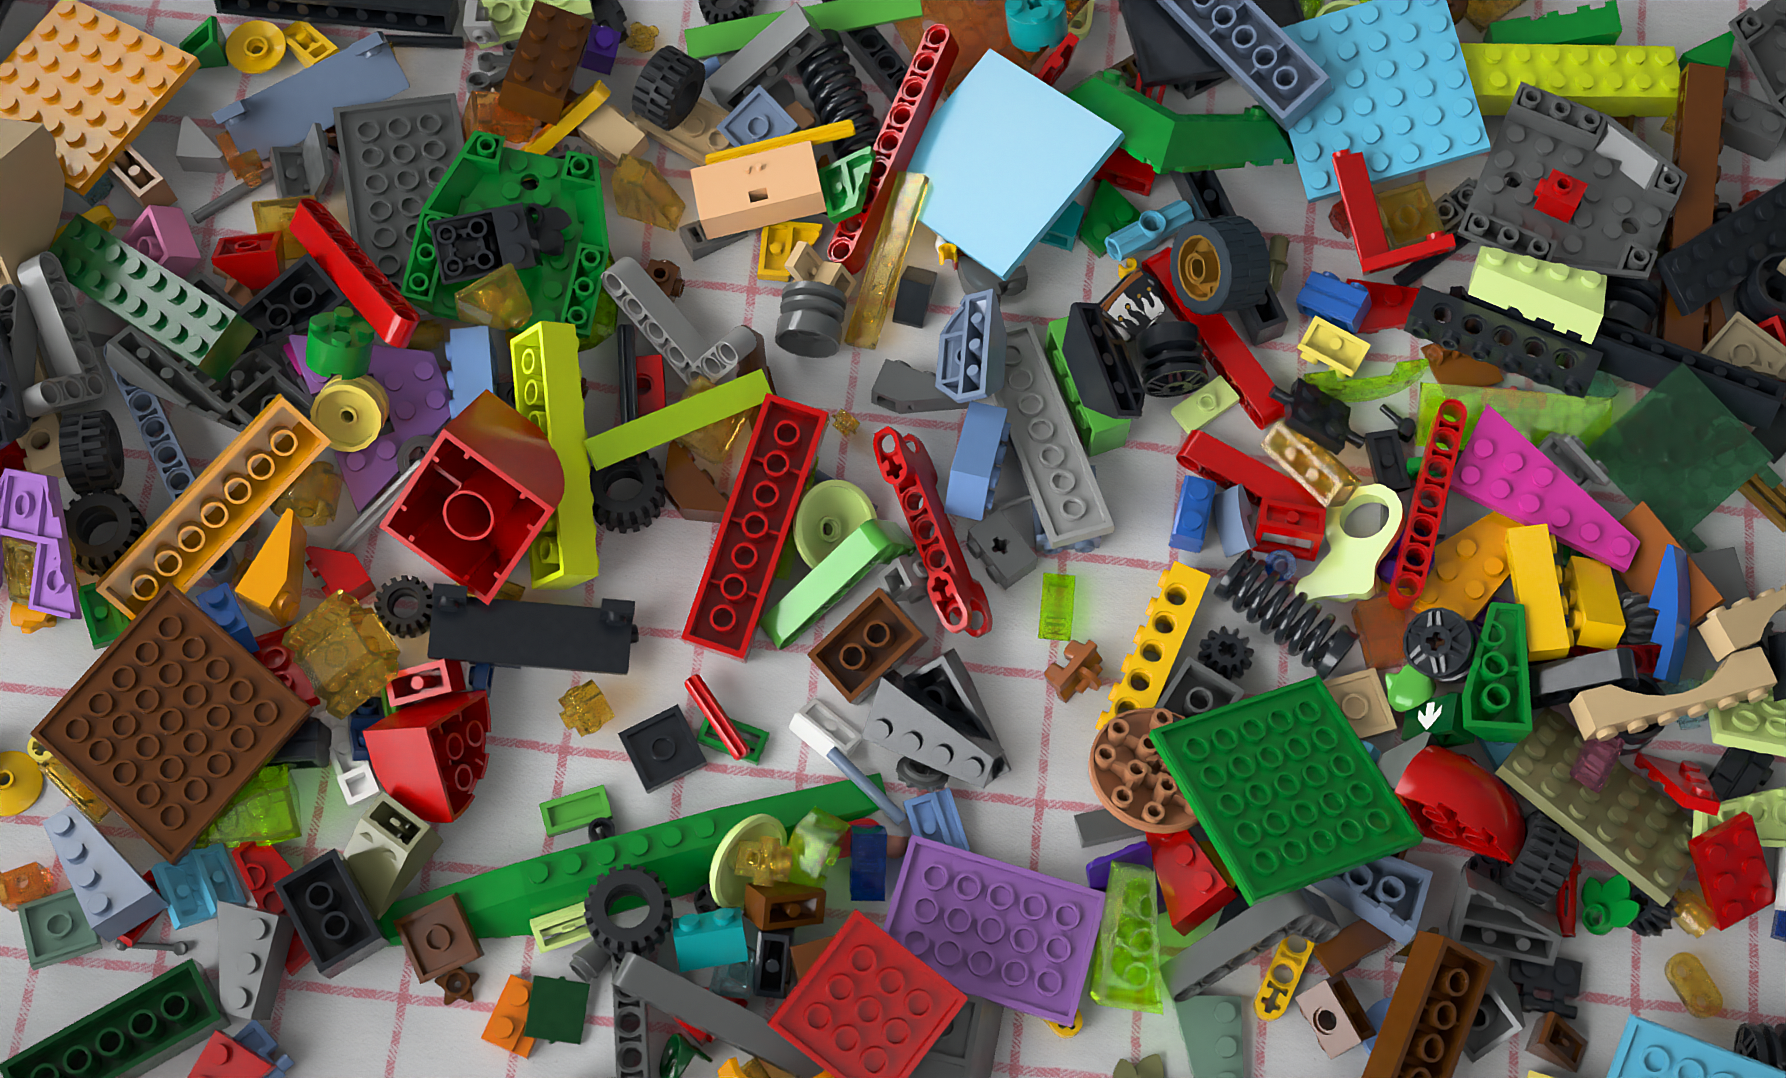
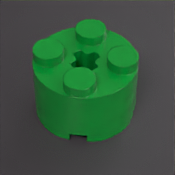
[305,306,375,380]

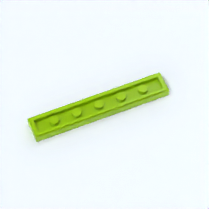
[584,368,772,471]

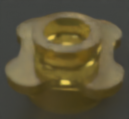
[626,22,659,53]

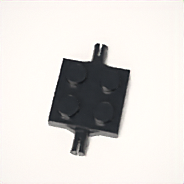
[1268,377,1366,455]

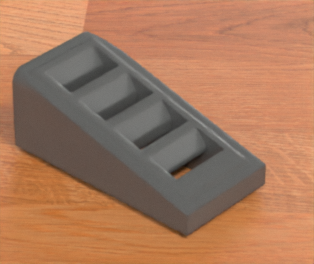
[679,220,749,261]

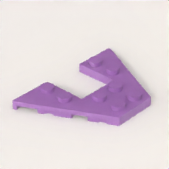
[288,334,452,514]
[0,468,82,619]

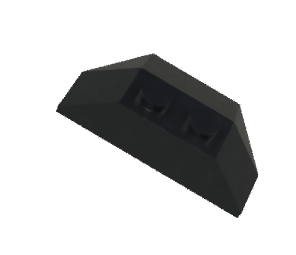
[1062,302,1145,419]

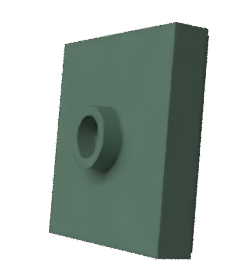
[17,888,103,971]

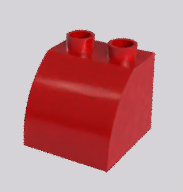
[379,389,565,605]

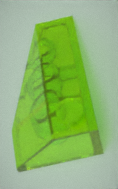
[191,763,302,850]

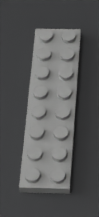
[991,321,1115,549]

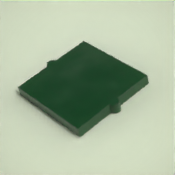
[523,975,590,1045]

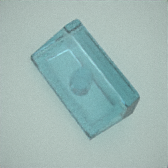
[709,945,756,999]

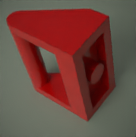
[1251,498,1326,562]

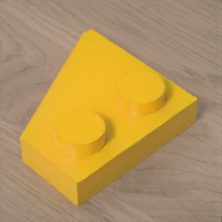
[757,221,823,282]

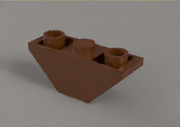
[664,440,730,523]

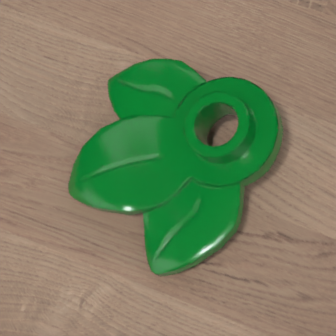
[1581,874,1641,936]

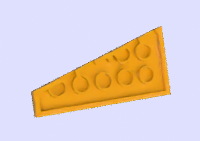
[1380,511,1525,622]

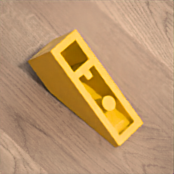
[282,21,340,69]

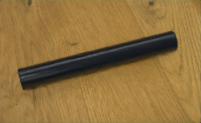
[384,35,464,49]

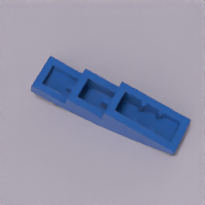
[1648,544,1690,685]

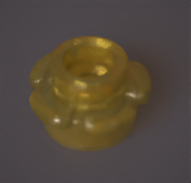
[832,408,861,437]

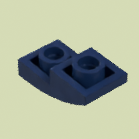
[347,696,385,761]

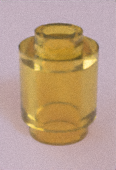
[403,319,444,351]
[1672,887,1717,939]

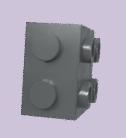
[269,123,334,206]
[1536,432,1611,491]

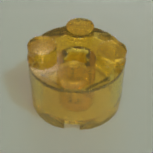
[270,461,343,527]

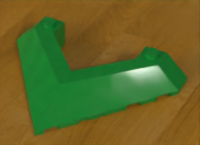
[1062,68,1295,175]

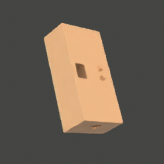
[690,140,827,240]

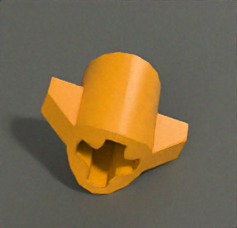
[10,600,57,634]

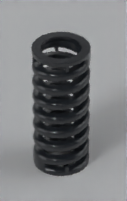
[796,29,881,161]
[1213,549,1360,681]

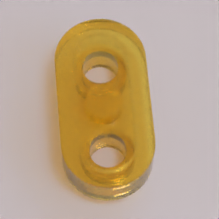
[1665,952,1723,1019]

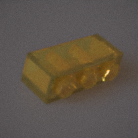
[1259,421,1362,508]

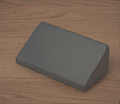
[1074,808,1145,848]

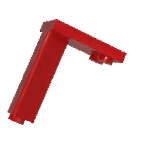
[1332,149,1456,276]

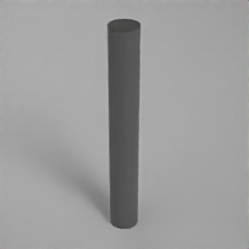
[191,166,274,224]

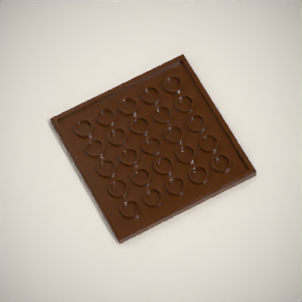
[30,581,315,866]

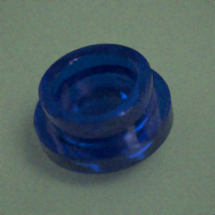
[1264,549,1297,582]

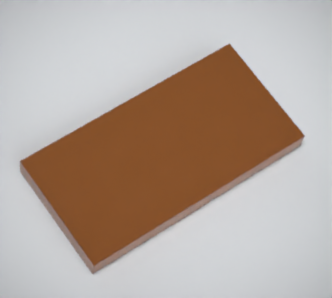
[1613,501,1726,630]

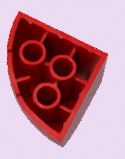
[363,690,491,823]
[1395,745,1526,864]

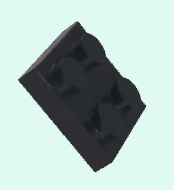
[618,704,707,794]

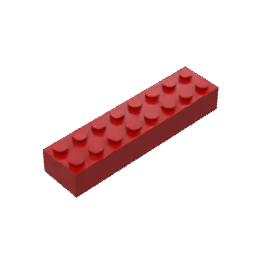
[681,392,830,664]

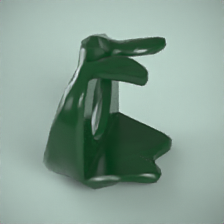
[659,1033,713,1078]

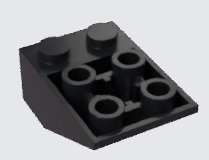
[429,202,543,285]

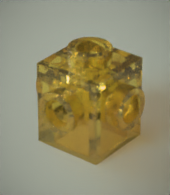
[558,679,616,738]
[734,836,793,887]

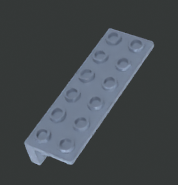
[212,31,410,167]

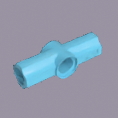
[1104,199,1194,262]

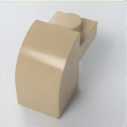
[784,241,857,299]

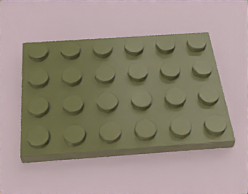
[1495,707,1693,907]

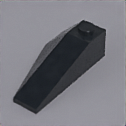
[236,252,349,356]

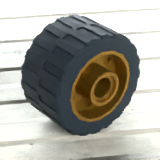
[1170,215,1271,315]

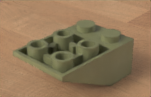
[343,791,444,920]

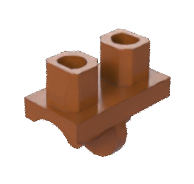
[1044,640,1103,703]

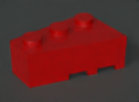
[1144,828,1238,937]

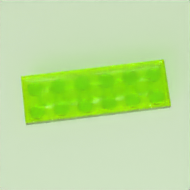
[1414,382,1614,462]

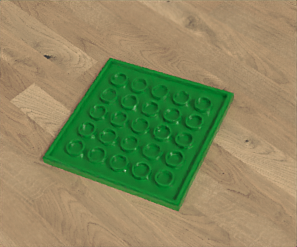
[1149,675,1424,907]

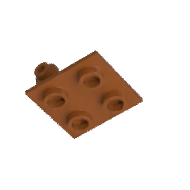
[1420,332,1504,400]

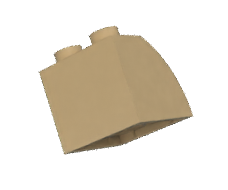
[0,118,65,289]

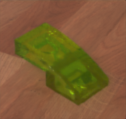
[1038,572,1076,642]

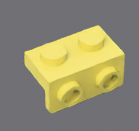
[1296,315,1371,380]

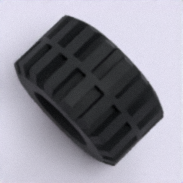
[632,45,706,131]
[59,410,125,495]
[589,451,666,534]
[63,488,148,578]
[1499,810,1578,905]
[584,864,673,959]

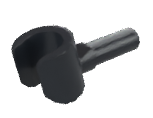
[1379,404,1416,443]

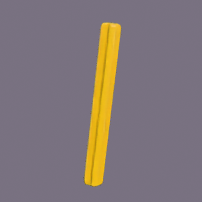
[705,119,856,165]

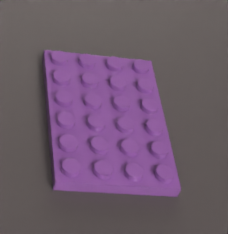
[883,834,1108,1028]

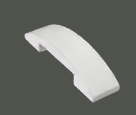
[311,680,381,808]

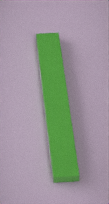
[684,0,924,60]

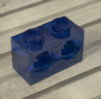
[849,825,887,901]

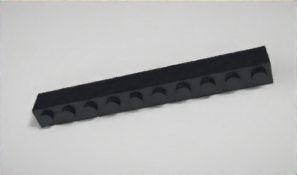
[1467,295,1786,431]

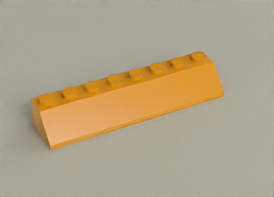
[96,393,332,621]

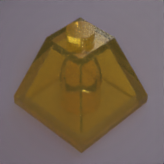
[454,262,532,331]

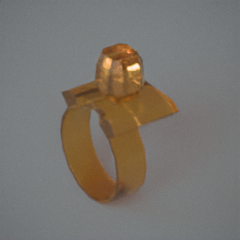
[215,130,265,188]

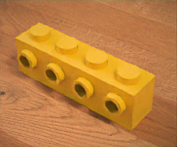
[1504,524,1574,662]

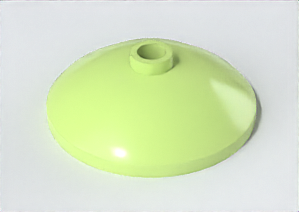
[793,479,877,569]
[709,814,787,911]

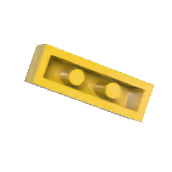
[1559,556,1626,650]

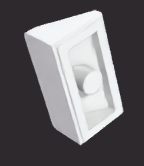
[789,697,864,768]

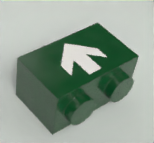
[1401,692,1475,748]

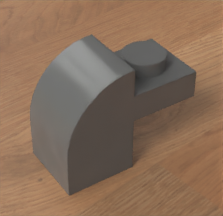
[957,255,1028,306]

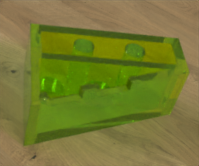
[772,806,851,929]

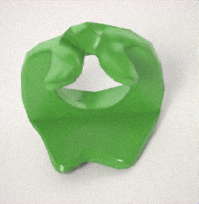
[1385,664,1437,712]

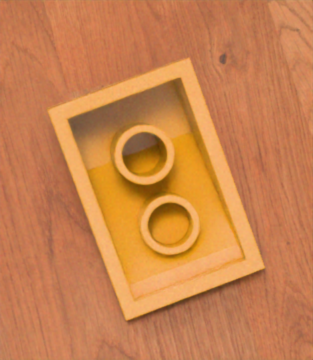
[235,508,307,628]

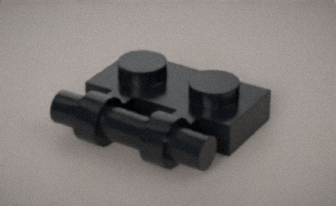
[1508,957,1583,1020]

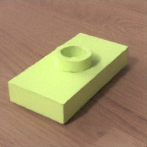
[1171,375,1240,435]

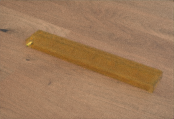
[844,171,929,350]

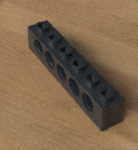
[1403,285,1604,399]

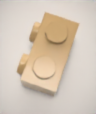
[576,102,650,173]

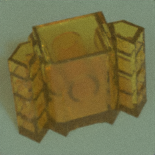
[282,589,401,720]

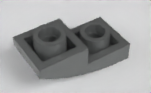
[1422,177,1476,234]

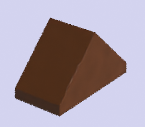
[1525,1011,1588,1073]

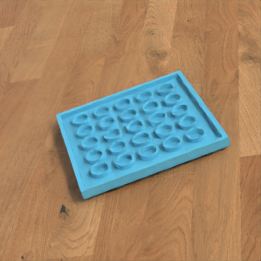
[1281,0,1491,204]

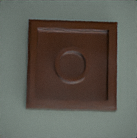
[393,892,485,984]

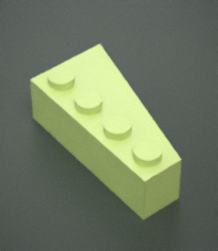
[1468,246,1607,344]

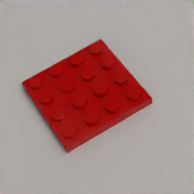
[767,909,968,1078]

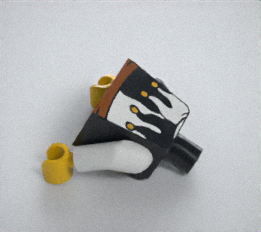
[1098,257,1166,343]

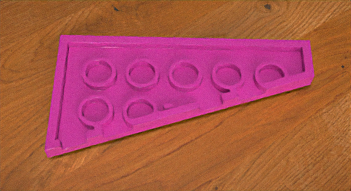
[1449,404,1640,573]

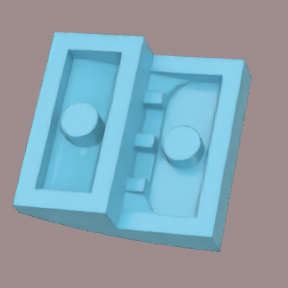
[151,843,247,930]

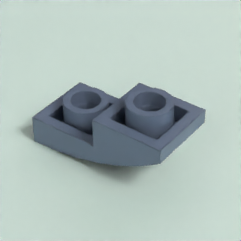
[1215,484,1257,558]

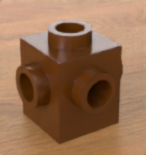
[643,259,685,304]

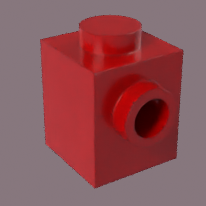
[1533,168,1588,224]

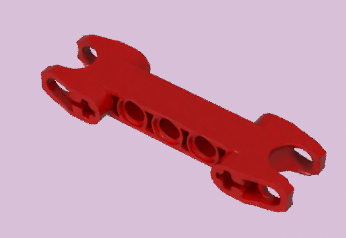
[873,426,993,638]

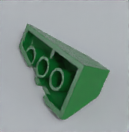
[1462,602,1532,744]

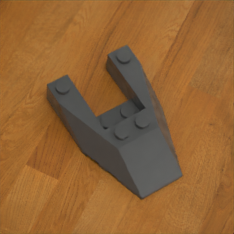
[106,271,315,433]

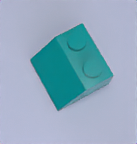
[672,907,749,973]

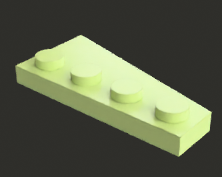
[1692,786,1786,847]

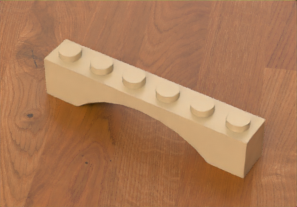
[1697,584,1786,662]
[1569,646,1777,741]

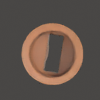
[881,834,909,859]

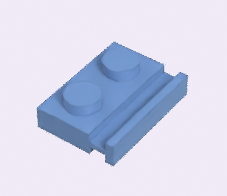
[903,787,970,852]

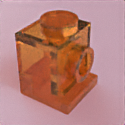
[0,861,54,912]

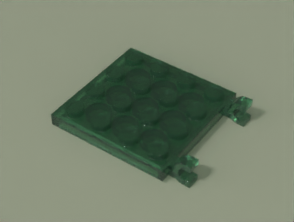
[1584,362,1783,553]

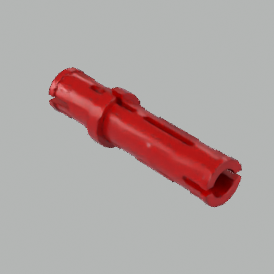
[1555,840,1582,938]

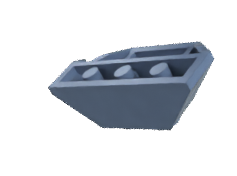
[935,289,1007,403]

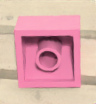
[121,205,201,278]

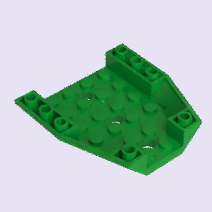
[400,130,610,339]

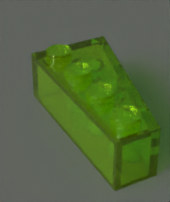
[1088,860,1164,1015]

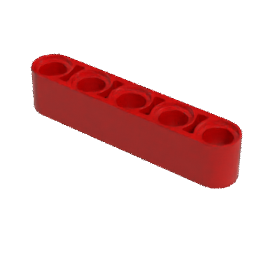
[1176,429,1329,509]

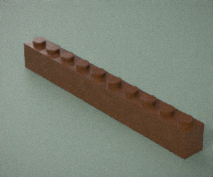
[1656,63,1729,353]

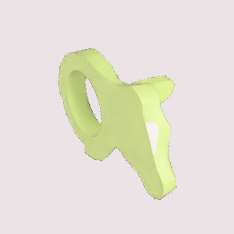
[1295,483,1406,604]

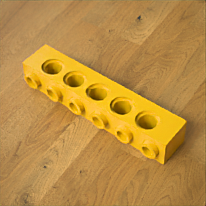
[1095,561,1211,731]

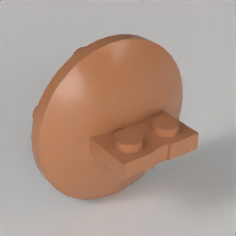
[1088,708,1199,833]

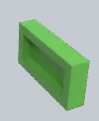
[539,784,614,838]

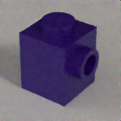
[581,24,621,75]

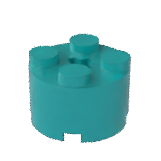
[1005,0,1068,52]

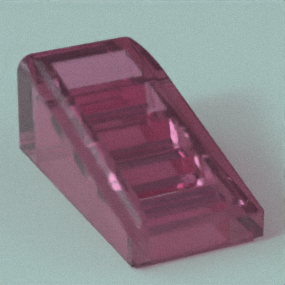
[1569,735,1625,793]

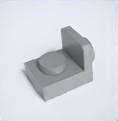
[463,0,500,44]

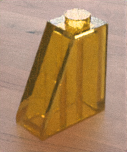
[611,153,686,232]

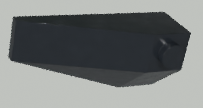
[902,648,1012,780]

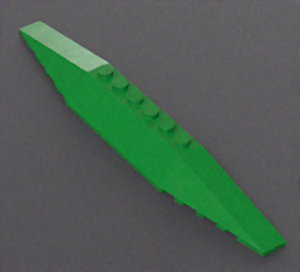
[379,773,887,947]

